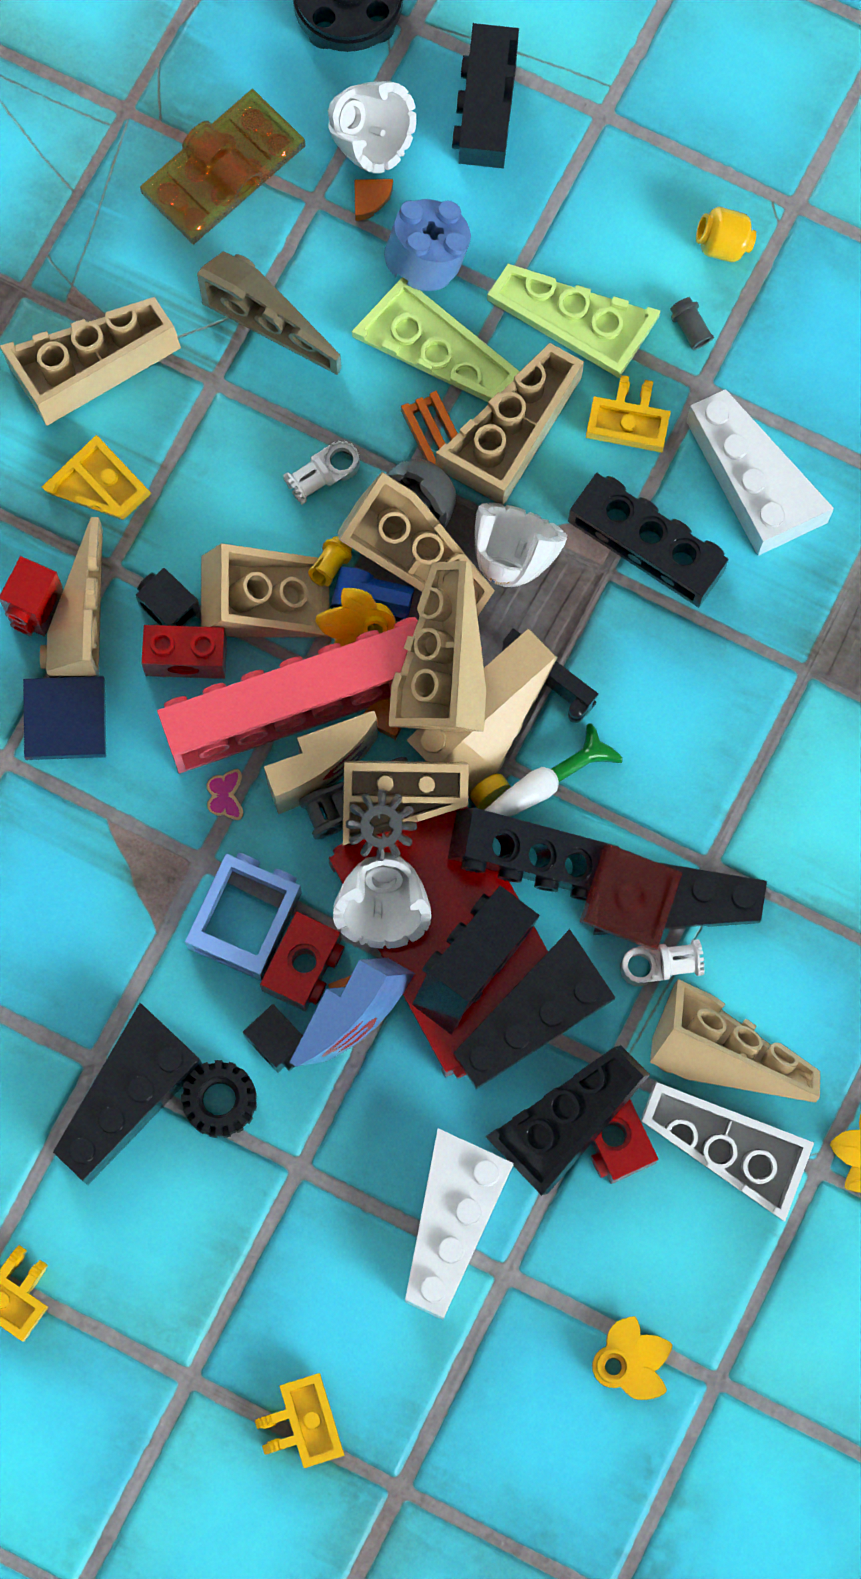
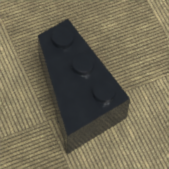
[452,23,519,169]
[412,886,540,1034]

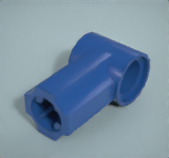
[330,567,414,621]

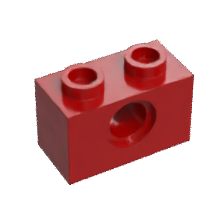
[0,556,64,637]
[142,625,227,679]
[260,911,345,1012]
[590,1099,659,1184]

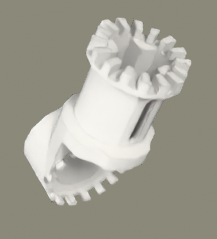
[283,441,360,505]
[620,939,705,986]

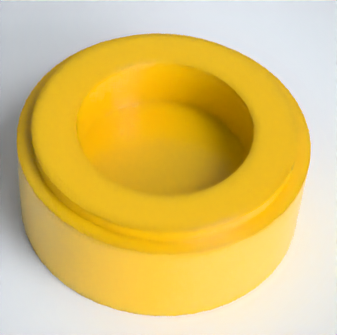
[470,773,511,810]

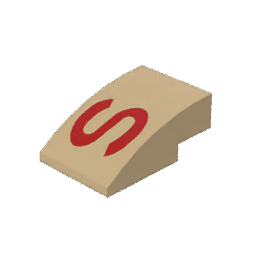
[264,711,378,815]

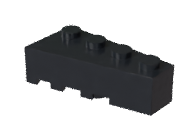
[53,1003,202,1185]

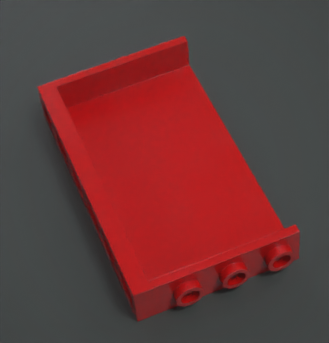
[329,806,548,1079]

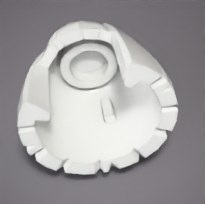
[328,81,416,174]
[475,503,567,587]
[333,852,431,949]

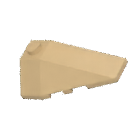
[337,472,495,617]
[40,517,103,678]
[389,561,486,731]
[407,629,557,799]
[650,979,820,1103]

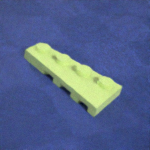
[487,264,661,378]
[352,277,520,402]

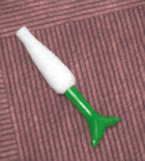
[485,723,623,817]

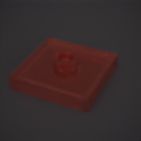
[579,844,682,950]

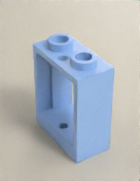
[185,853,302,981]

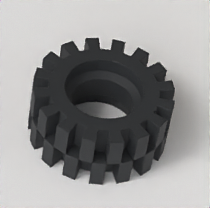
[181,1060,257,1138]

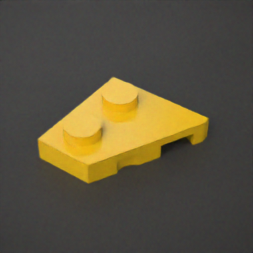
[42,435,152,520]

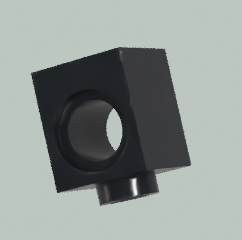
[136,568,200,626]
[243,1004,303,1073]

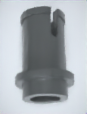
[670,297,714,350]

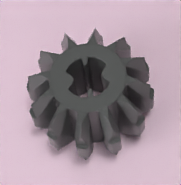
[346,789,417,861]

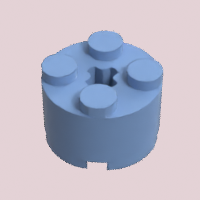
[384,199,471,291]

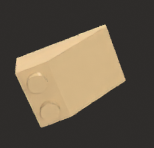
[201,543,329,638]

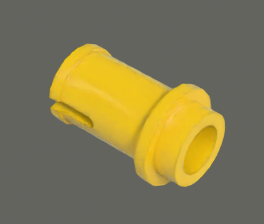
[308,536,352,587]

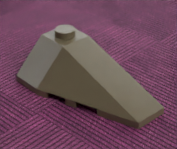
[197,251,341,375]

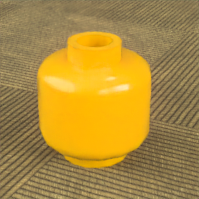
[696,207,756,262]

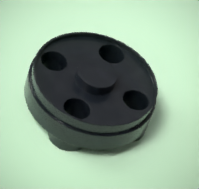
[293,0,403,52]

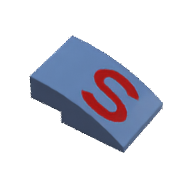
[289,958,415,1067]

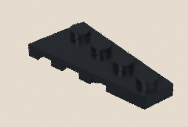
[593,856,767,935]
[453,929,615,1089]
[485,1046,650,1196]

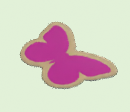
[207,769,243,820]

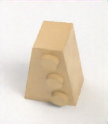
[343,760,469,845]

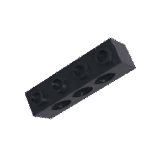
[568,472,729,608]
[447,807,619,901]

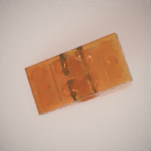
[140,88,306,245]

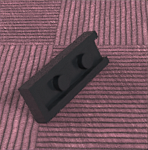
[502,628,599,723]

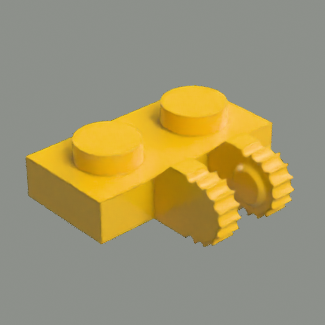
[586,375,671,453]
[0,1245,48,1342]
[255,1373,345,1468]

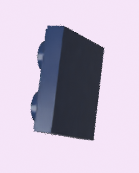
[23,676,106,760]

